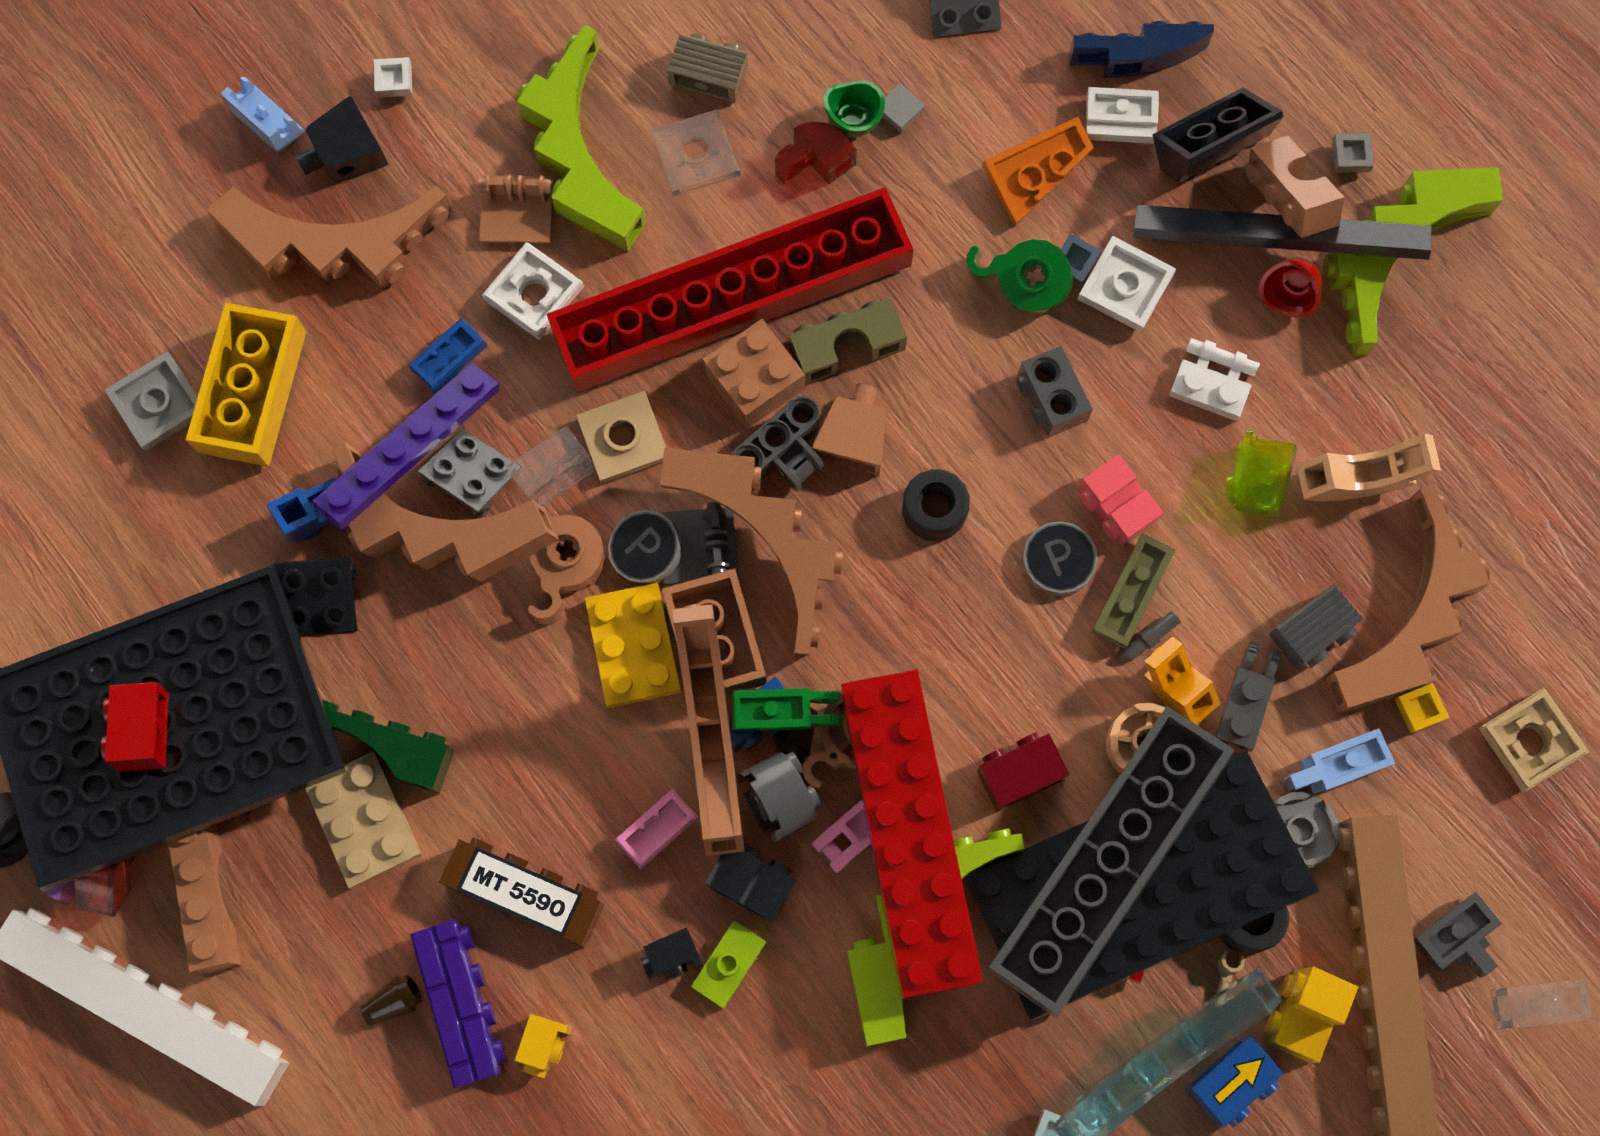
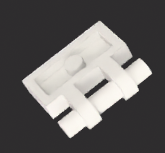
[1169,338,1260,421]

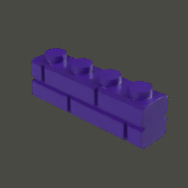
[410,919,508,1088]

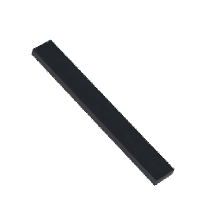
[1133,205,1432,260]

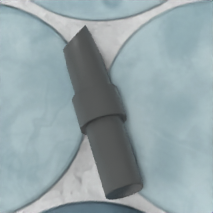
[1117,611,1181,662]

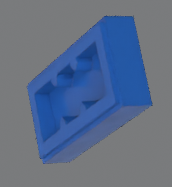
[408,317,488,394]

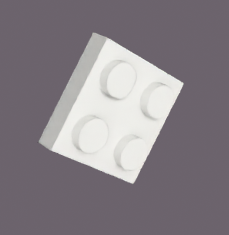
[1077,236,1176,332]

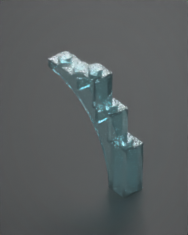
[1053,967,1283,1136]

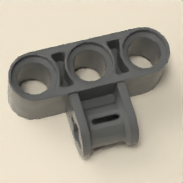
[732,396,825,492]

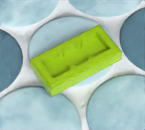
[691,921,767,1009]

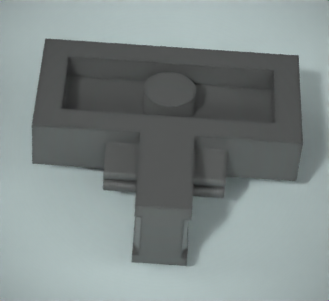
[1414,892,1502,978]

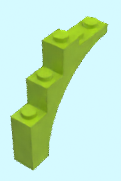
[516,25,646,252]
[1323,167,1503,356]
[846,829,1025,1047]

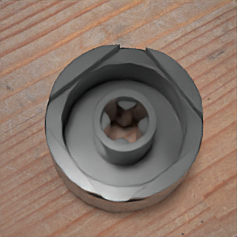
[738,752,822,842]

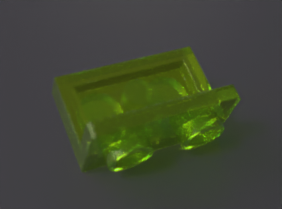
[1226,430,1298,517]

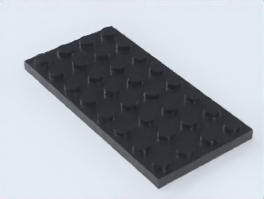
[965,750,1319,1022]

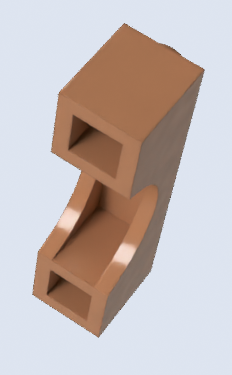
[168,824,241,974]

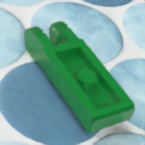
[732,688,842,732]

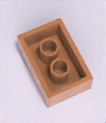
[662,569,767,696]

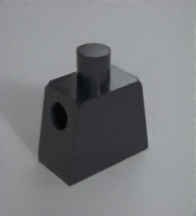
[295,96,388,183]

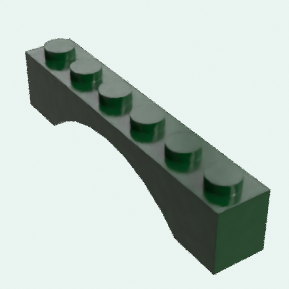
[322,700,454,794]

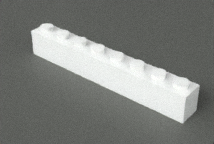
[0,907,290,1106]

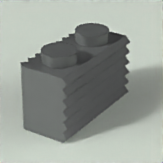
[1269,584,1363,670]

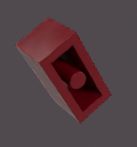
[977,732,1070,812]

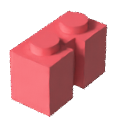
[1078,455,1164,547]

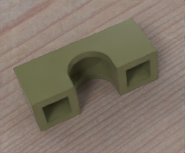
[789,299,907,385]

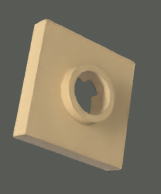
[576,391,666,484]
[1478,687,1589,793]

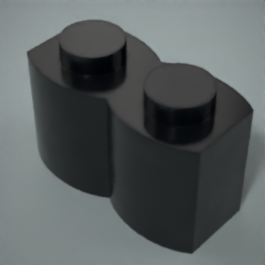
[705,843,796,923]

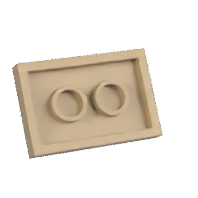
[305,751,423,890]

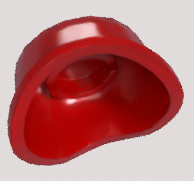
[1259,257,1322,318]

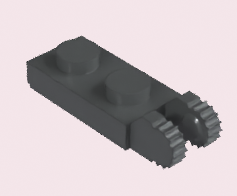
[1215,641,1281,752]

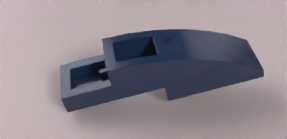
[1069,21,1214,78]

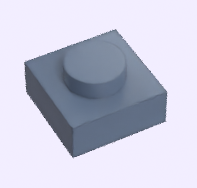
[1061,233,1102,284]

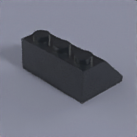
[1152,87,1283,183]

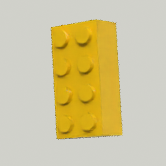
[186,303,306,467]

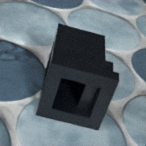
[640,927,704,981]

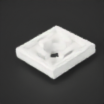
[482,242,584,341]

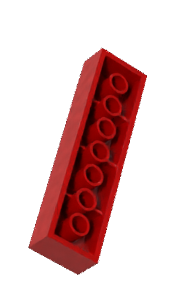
[840,669,983,1000]

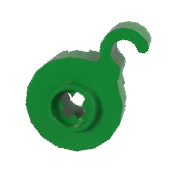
[966,239,1073,315]

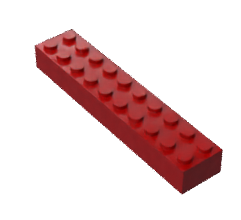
[546,187,914,393]

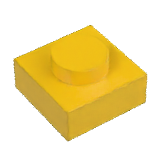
[1394,683,1450,734]

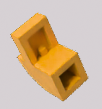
[1144,637,1221,725]

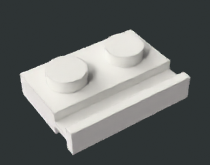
[1086,87,1159,144]

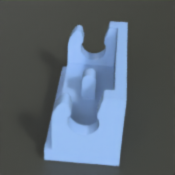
[220,77,304,155]

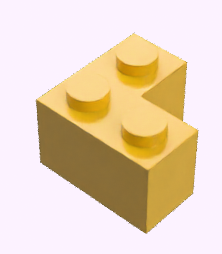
[1265,966,1358,1063]

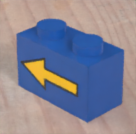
[1185,1036,1284,1127]

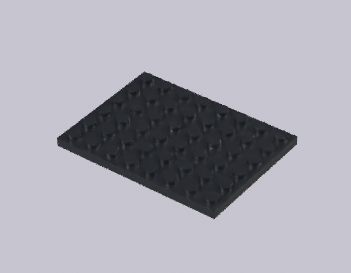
[0,565,347,892]

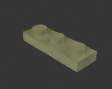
[1091,533,1176,649]

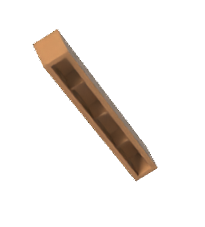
[1338,815,1439,1136]

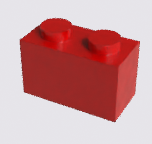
[101,682,169,772]

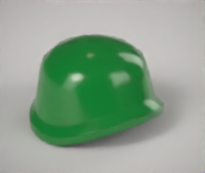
[823,80,885,138]

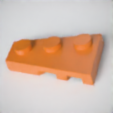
[982,116,1094,227]

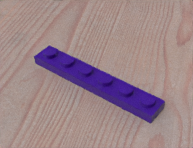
[313,363,499,530]

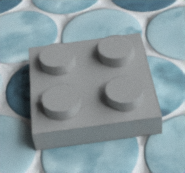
[105,351,198,452]

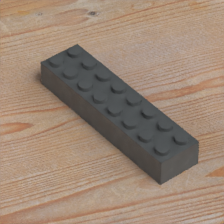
[989,706,1235,1019]

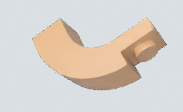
[1296,434,1441,501]

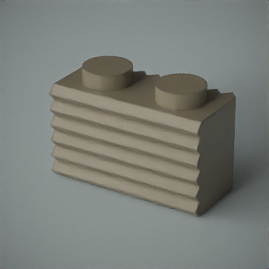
[667,33,748,103]

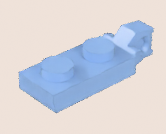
[1284,728,1395,794]

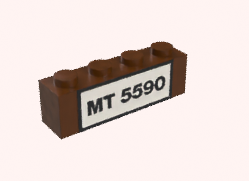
[439,837,604,947]

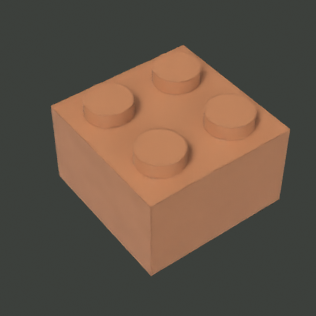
[702,319,805,430]

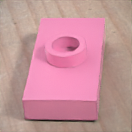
[615,788,699,870]

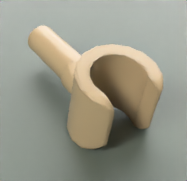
[1213,950,1245,1007]

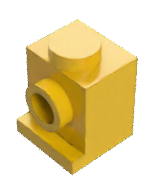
[515,1014,572,1078]

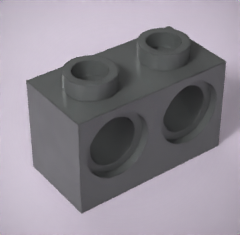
[1016,346,1093,438]

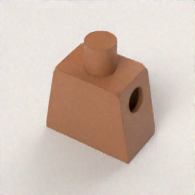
[812,384,887,476]

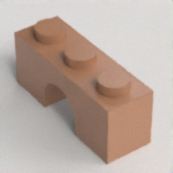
[1246,135,1344,238]

